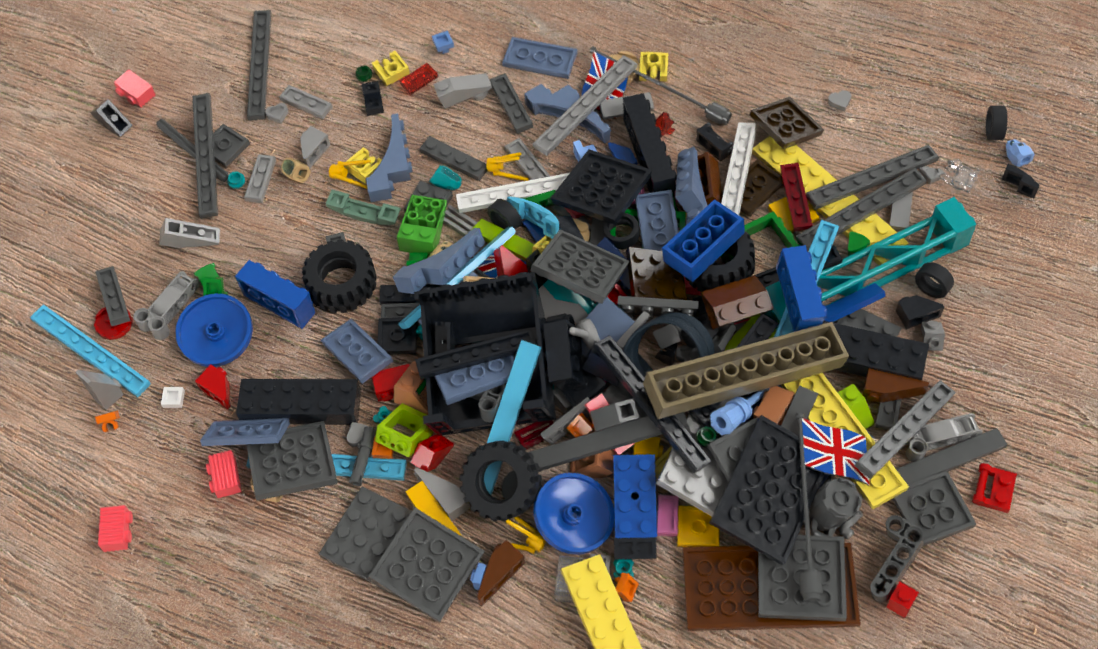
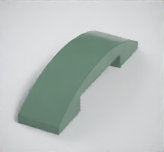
[326,190,401,225]

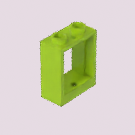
[375,403,434,458]

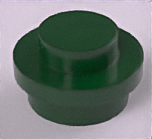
[355,65,373,82]
[696,427,716,447]

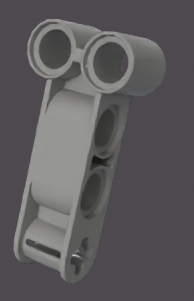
[133,271,200,340]
[905,413,983,462]

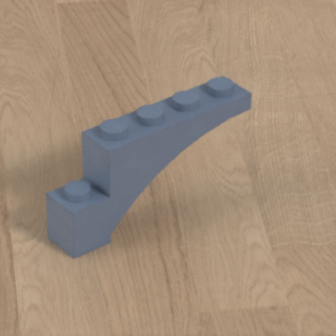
[524,83,611,144]
[366,113,413,202]
[675,146,708,225]
[393,228,485,294]

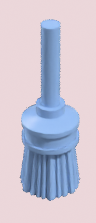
[710,388,770,436]

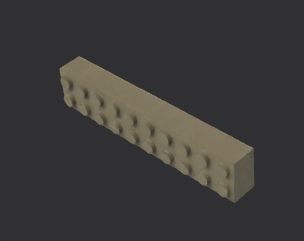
[643,322,849,419]

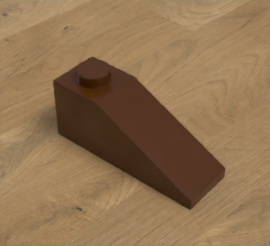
[862,368,929,403]
[477,540,525,607]

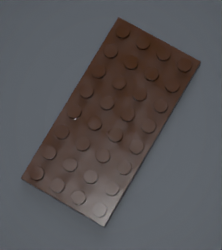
[683,543,861,631]

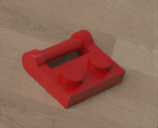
[972,463,1017,513]

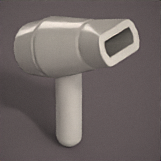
[569,319,600,350]

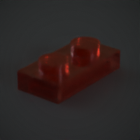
[400,63,438,95]

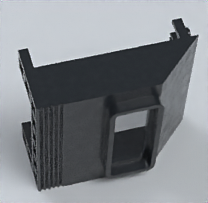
[414,272,556,436]

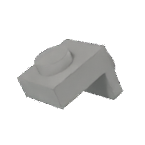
[921,320,945,351]

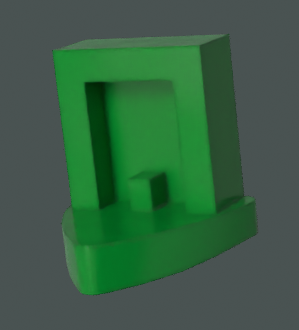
[848,232,870,262]
[194,263,219,286]

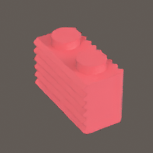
[113,69,156,107]
[206,450,242,498]
[98,505,133,552]

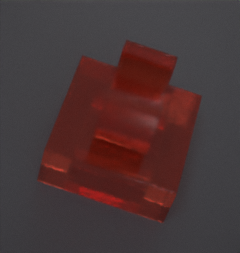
[655,112,675,138]

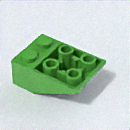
[397,195,447,256]

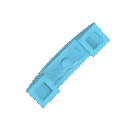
[507,196,559,239]

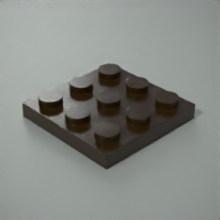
[749,97,824,149]
[626,247,687,300]

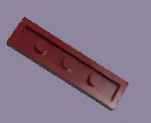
[780,162,813,232]

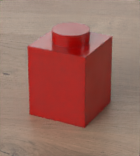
[886,581,919,618]

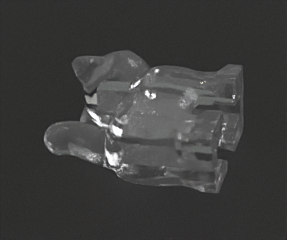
[939,159,980,193]

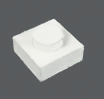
[161,387,185,408]

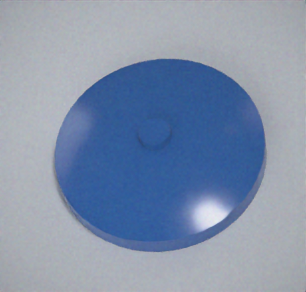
[176,294,253,367]
[533,473,615,555]

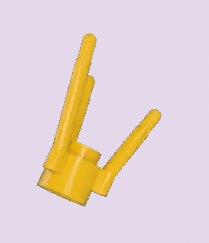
[486,152,529,181]
[329,160,371,189]
[506,516,546,554]

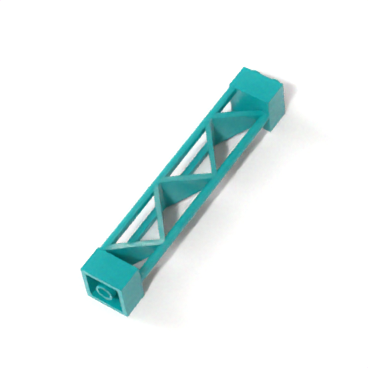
[764,197,977,331]

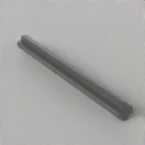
[156,119,229,182]

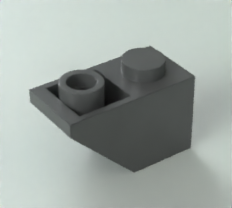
[590,398,639,432]

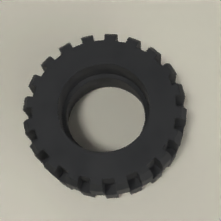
[684,231,755,292]
[302,240,377,313]
[459,441,542,521]

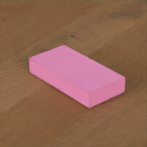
[657,495,679,537]

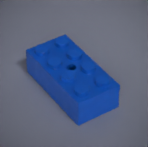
[662,199,745,282]
[776,245,827,332]
[235,260,316,329]
[613,454,657,541]

